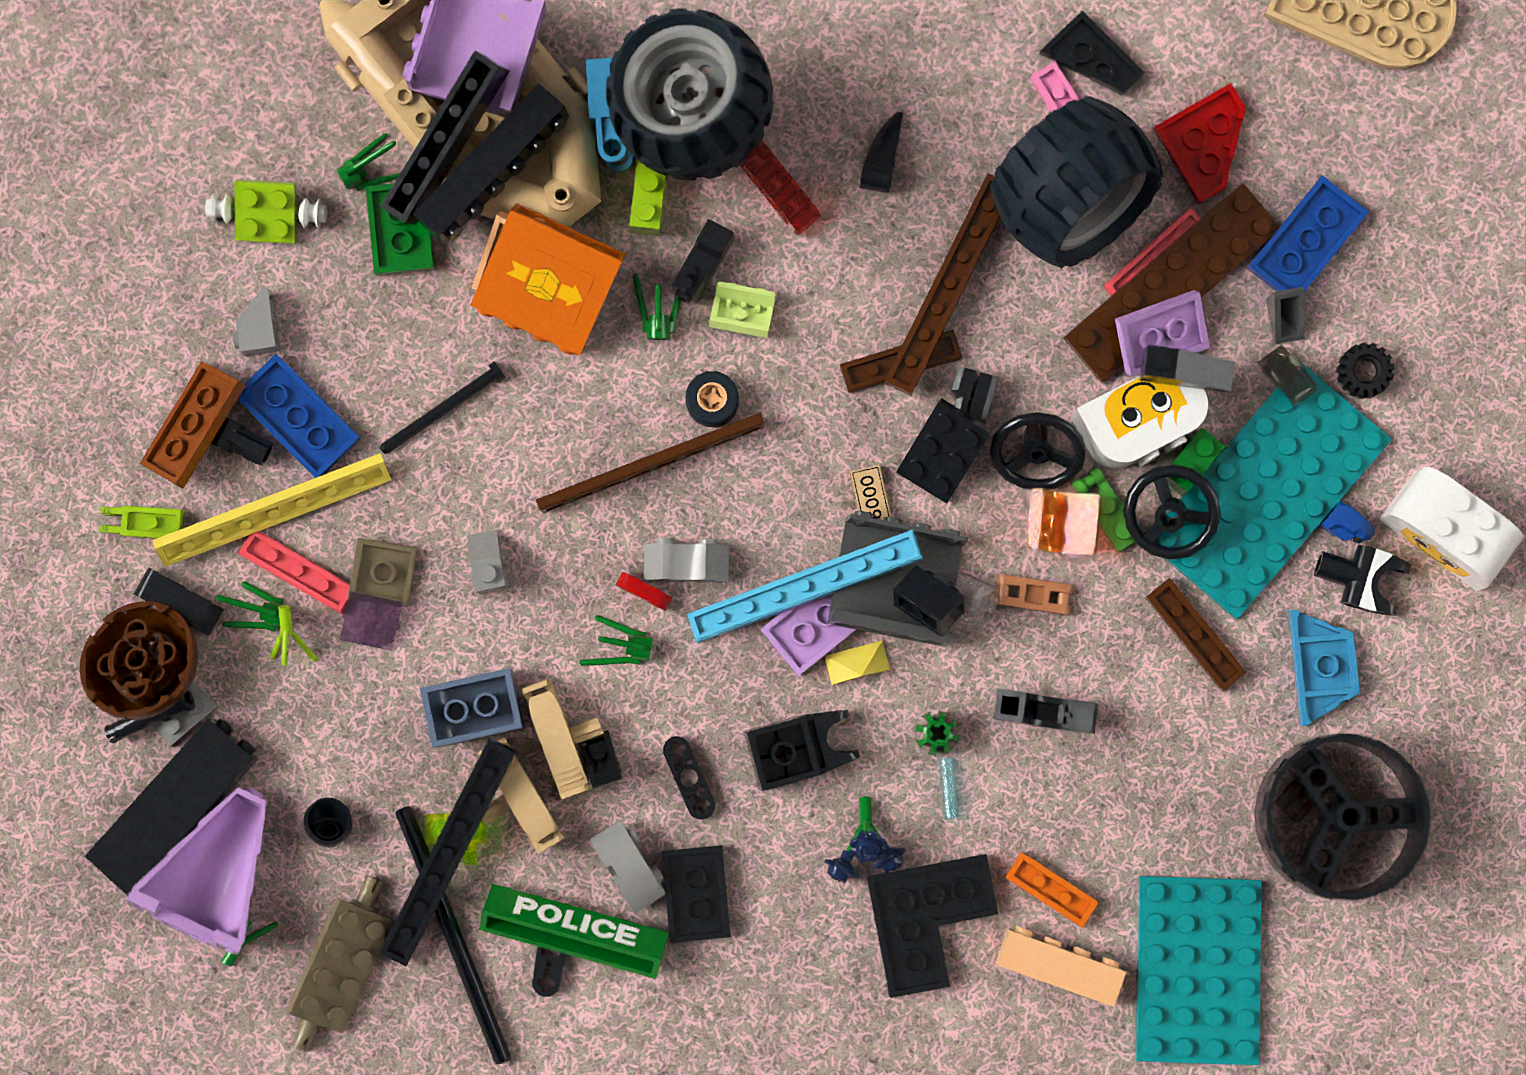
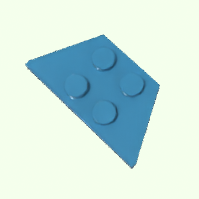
[1288,609,1360,726]

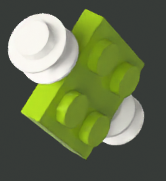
[205,179,327,244]

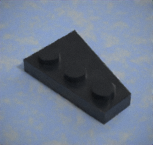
[1039,11,1145,96]

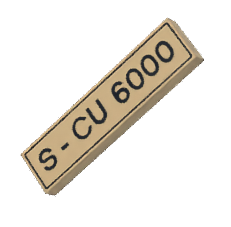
[850,465,891,520]

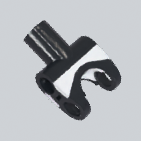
[1314,545,1411,616]

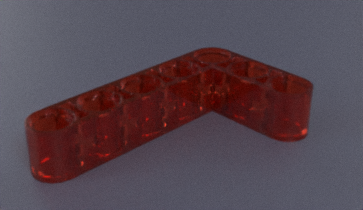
[740,140,821,236]

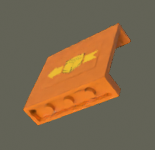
[470,203,626,356]

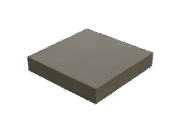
[347,538,418,607]

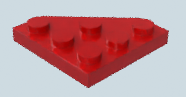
[1153,83,1246,205]

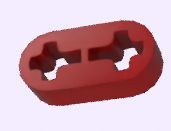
[615,572,673,611]

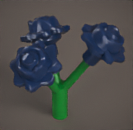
[824,796,906,883]

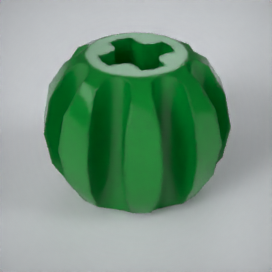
[915,711,960,756]

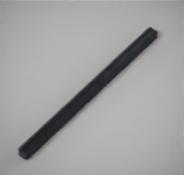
[395,806,511,1065]

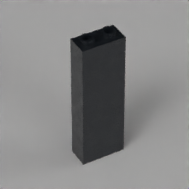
[84,718,258,896]

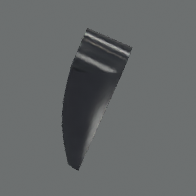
[860,112,903,193]

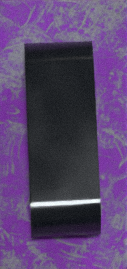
[133,567,224,635]

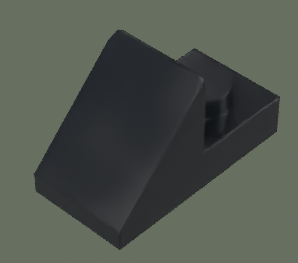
[580,730,622,788]

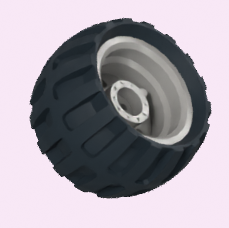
[606,8,773,181]
[991,96,1164,268]

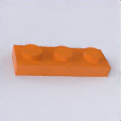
[1004,852,1099,928]

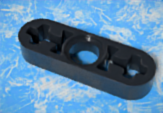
[663,736,715,819]

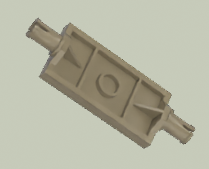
[286,875,394,1053]

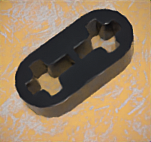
[532,947,565,997]

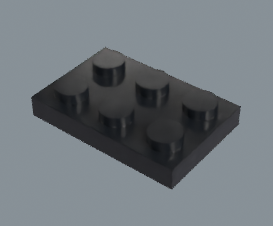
[896,398,993,504]
[661,845,731,943]

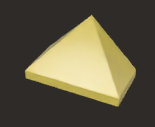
[824,641,890,685]

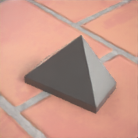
[1266,287,1305,344]

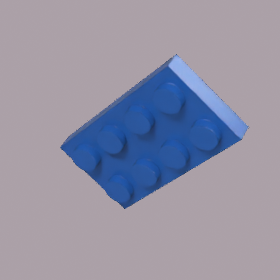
[1247,175,1369,292]
[237,354,361,478]

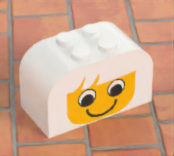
[1070,376,1208,469]
[1379,467,1524,591]

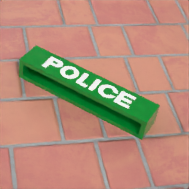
[479,884,669,979]

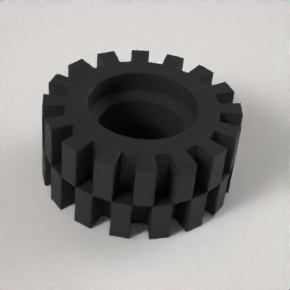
[1336,342,1395,399]

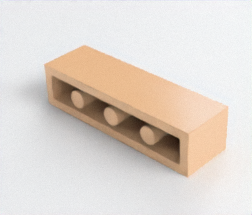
[995,926,1126,1007]

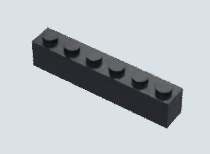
[380,50,510,225]
[413,83,569,245]

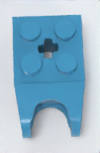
[586,57,635,173]

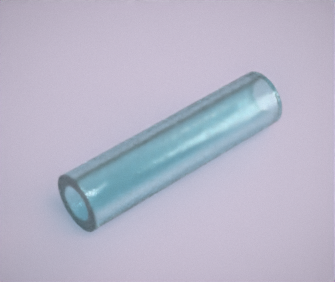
[939,758,959,819]

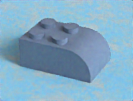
[420,668,525,748]

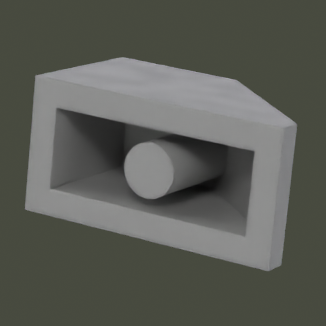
[233,288,280,356]
[468,530,509,594]

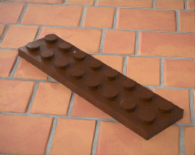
[1063,183,1280,383]

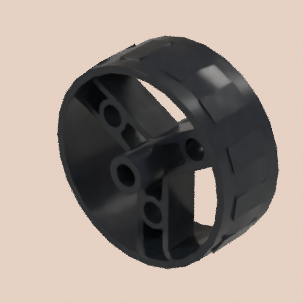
[1254,733,1431,901]

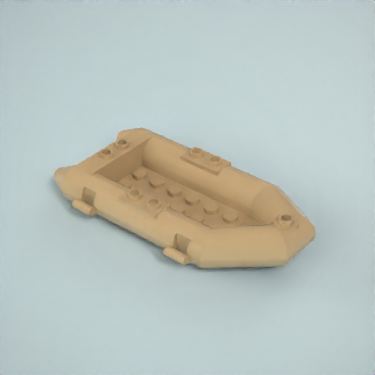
[319,0,601,227]

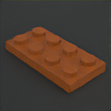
[139,361,246,489]

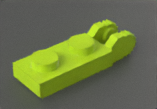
[98,505,185,539]

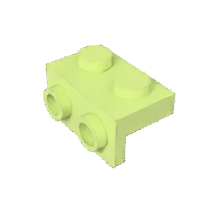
[709,281,776,338]

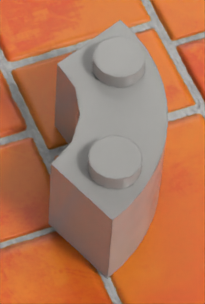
[643,538,729,583]
[590,820,666,913]

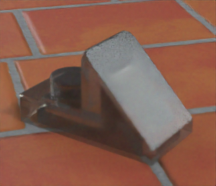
[1257,344,1319,407]

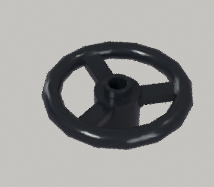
[989,412,1087,491]
[1123,464,1221,560]

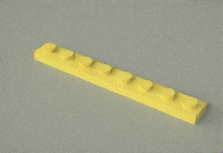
[152,453,392,567]

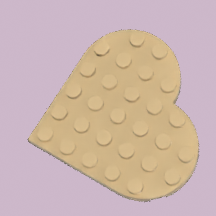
[1263,0,1457,69]

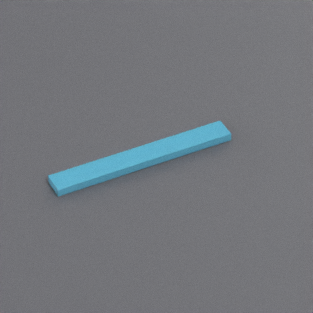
[687,530,924,644]

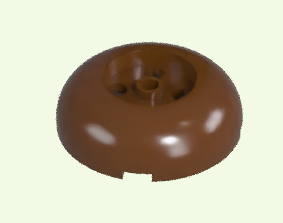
[80,601,198,720]

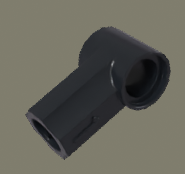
[211,417,274,466]

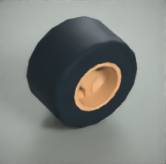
[685,371,739,427]

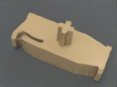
[522,679,604,800]
[478,738,564,854]

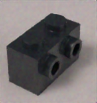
[893,565,964,637]

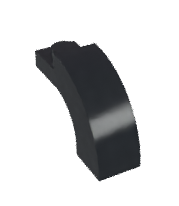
[993,689,1099,734]

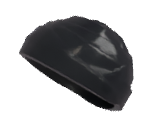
[303,798,353,847]

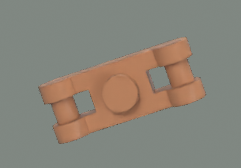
[993,574,1074,616]

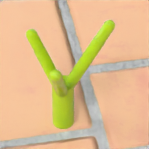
[270,605,318,666]

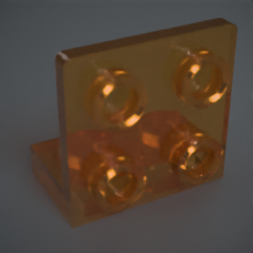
[1026,488,1102,555]

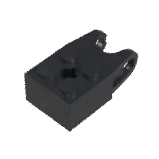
[743,710,860,791]

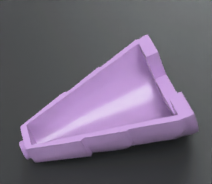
[126,787,266,954]

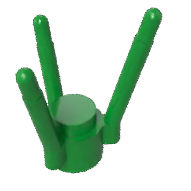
[337,133,400,192]
[633,274,681,340]
[216,581,285,632]
[579,615,653,666]

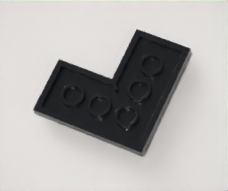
[866,854,998,998]

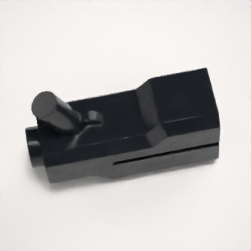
[671,219,734,304]
[950,367,998,424]

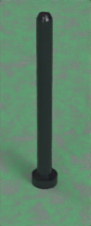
[379,361,506,454]

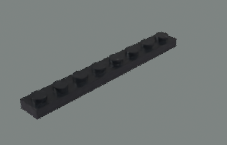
[379,737,517,966]

